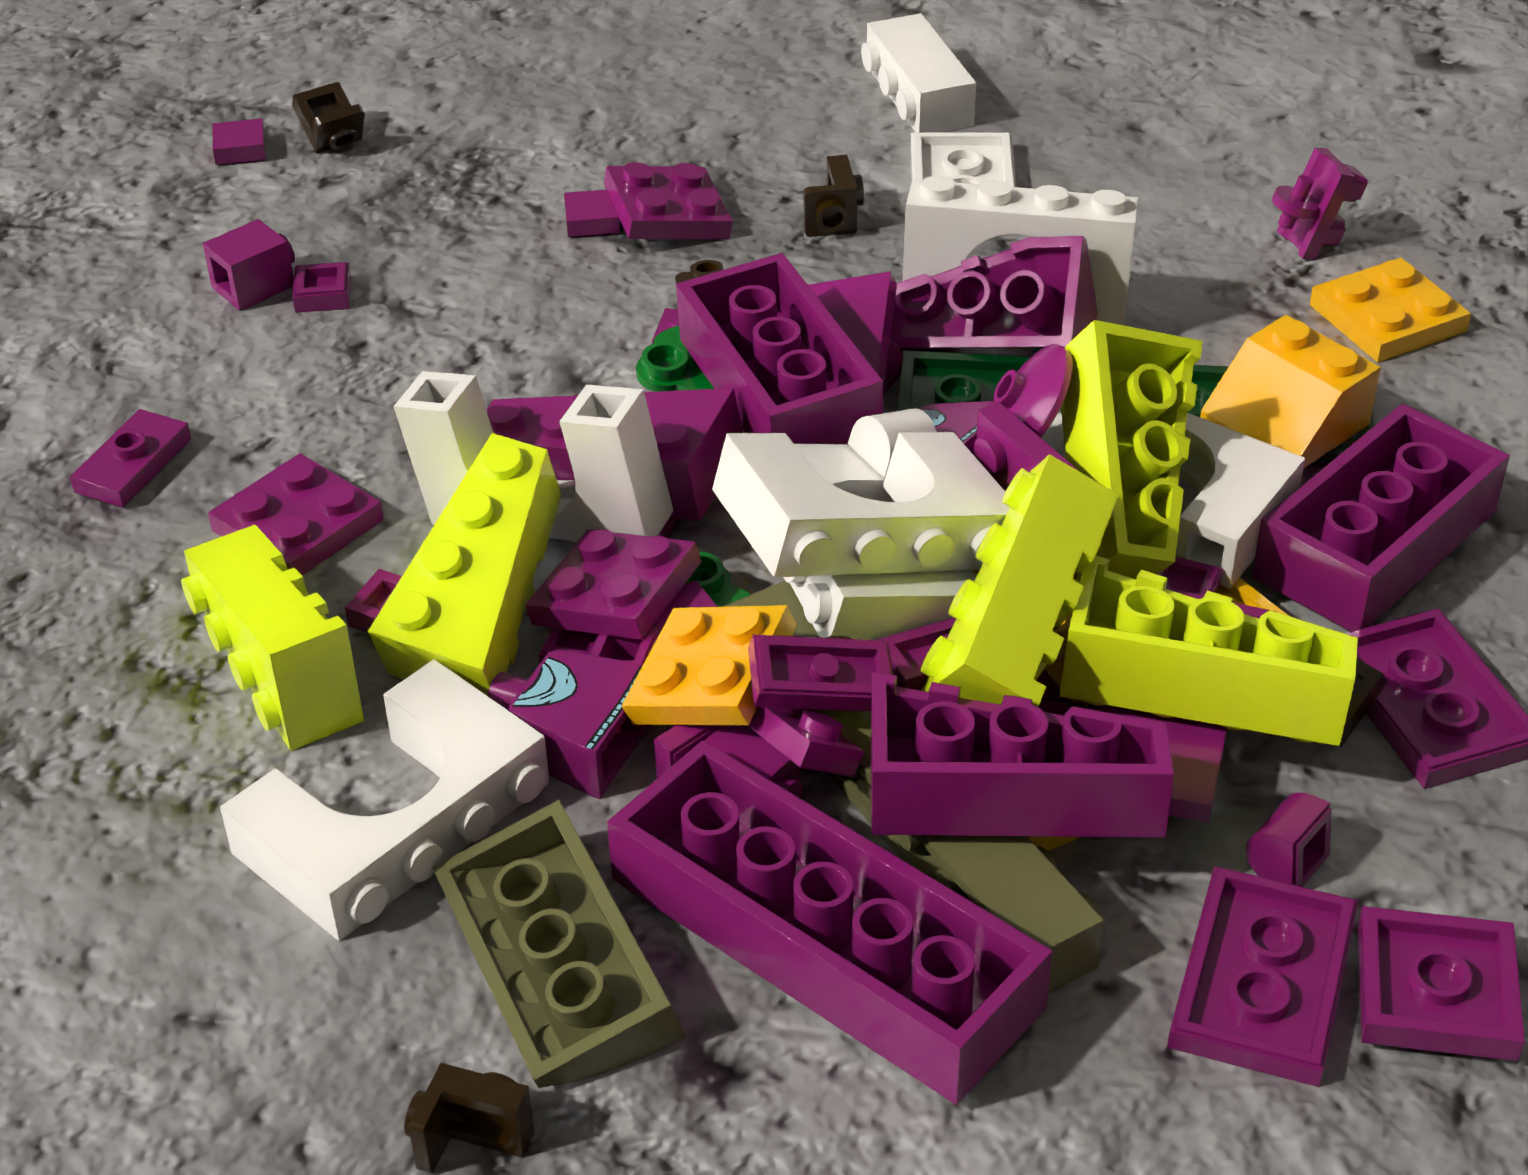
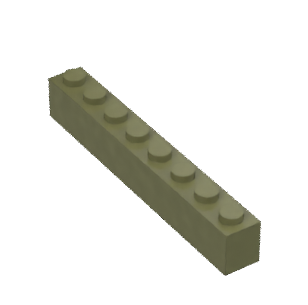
[723,581,1104,994]

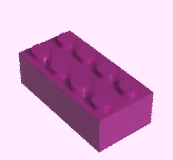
[676,253,883,445]
[1252,403,1510,632]

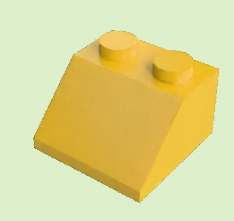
[1200,315,1381,468]

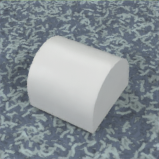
[848,408,937,478]

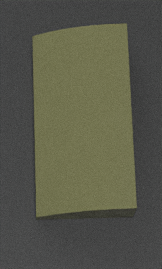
[432,800,687,1088]

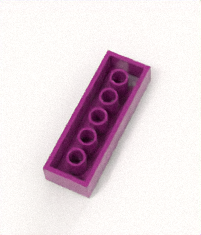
[607,740,1053,1105]

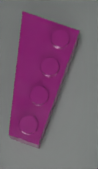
[486,388,743,521]
[871,672,1174,837]

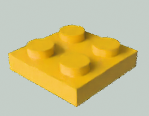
[1310,257,1471,363]
[622,605,797,725]

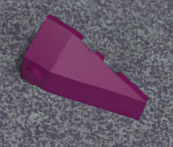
[890,236,1098,357]

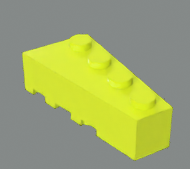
[1061,320,1203,581]
[368,433,561,695]
[920,454,1119,707]
[181,525,364,751]
[1059,555,1358,746]

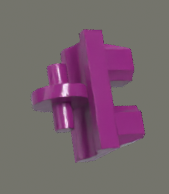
[1271,147,1368,260]

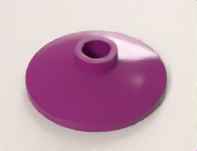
[993,344,1073,438]

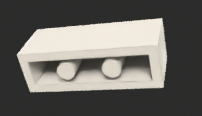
[861,13,976,132]

